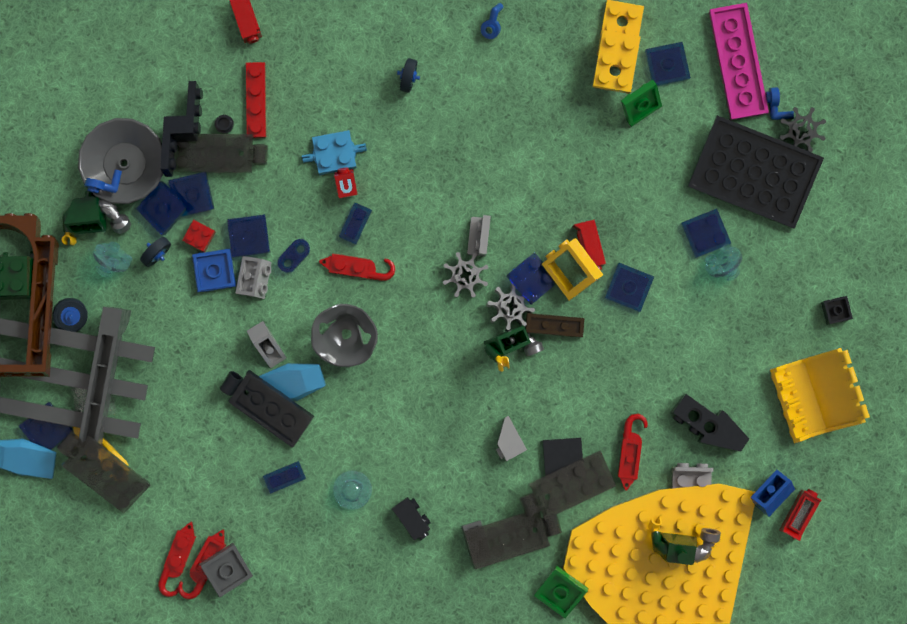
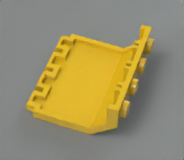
[770,348,870,443]

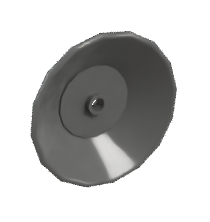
[78,118,163,204]

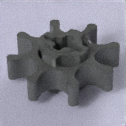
[780,107,826,152]

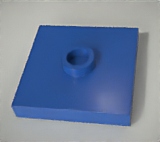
[192,249,236,293]

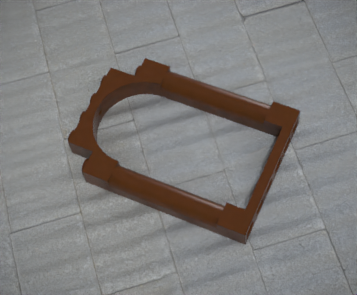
[0,213,59,377]

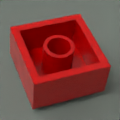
[182,219,216,253]

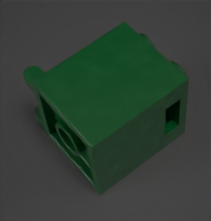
[0,251,34,300]

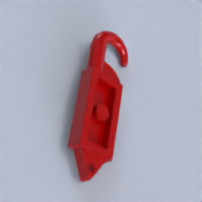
[319,253,395,281]
[617,414,648,491]
[158,521,197,597]
[178,529,226,599]

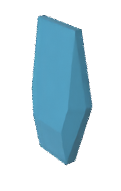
[259,363,326,401]
[0,439,57,479]

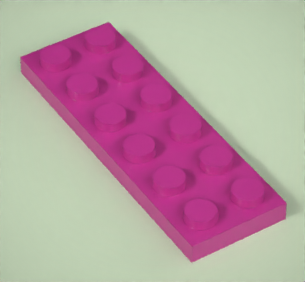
[709,3,769,121]

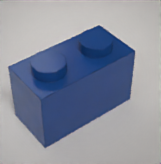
[751,470,795,517]

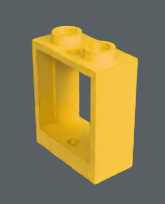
[542,238,603,301]

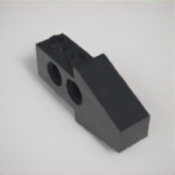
[671,394,749,452]

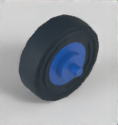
[397,58,420,93]
[140,237,171,267]
[52,298,88,332]

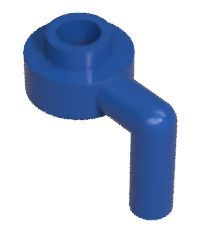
[481,3,503,39]
[765,87,794,120]
[84,170,122,193]

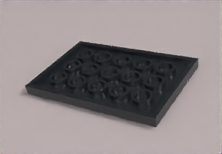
[687,115,824,229]

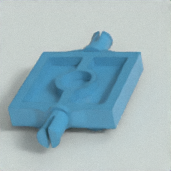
[302,130,367,175]

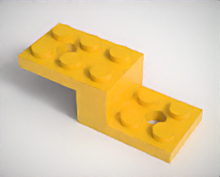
[592,0,644,94]

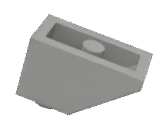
[247,321,286,368]
[496,416,527,461]

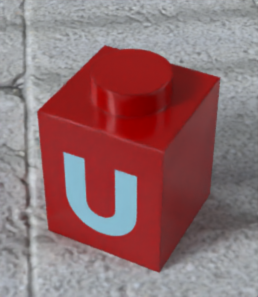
[334,167,358,198]

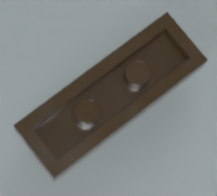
[525,313,585,337]

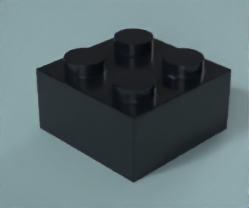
[821,296,853,325]

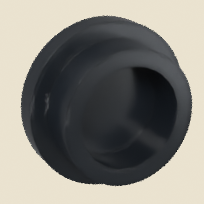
[215,115,234,134]

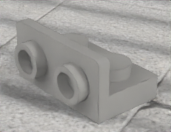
[467,215,491,257]
[235,256,272,299]
[672,463,713,488]

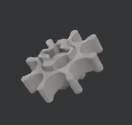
[443,252,488,297]
[486,283,535,331]

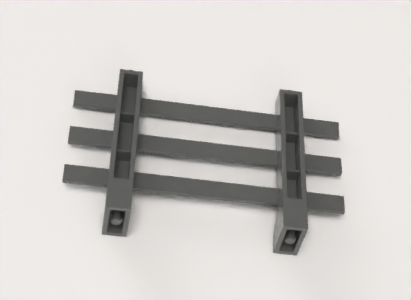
[0,307,155,451]

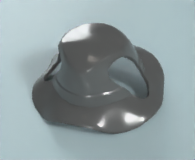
[311,304,378,367]

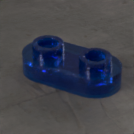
[278,239,310,273]

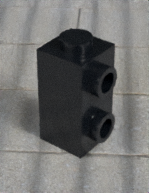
[392,497,431,541]

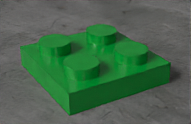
[621,79,662,127]
[534,566,589,619]

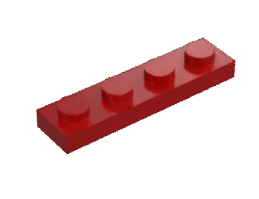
[246,62,266,138]

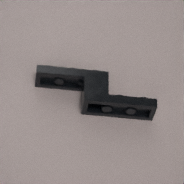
[160,81,203,177]

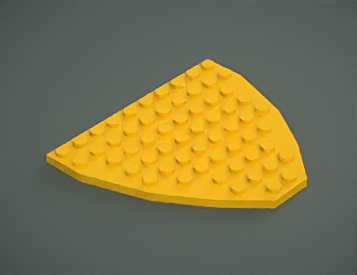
[563,483,755,624]

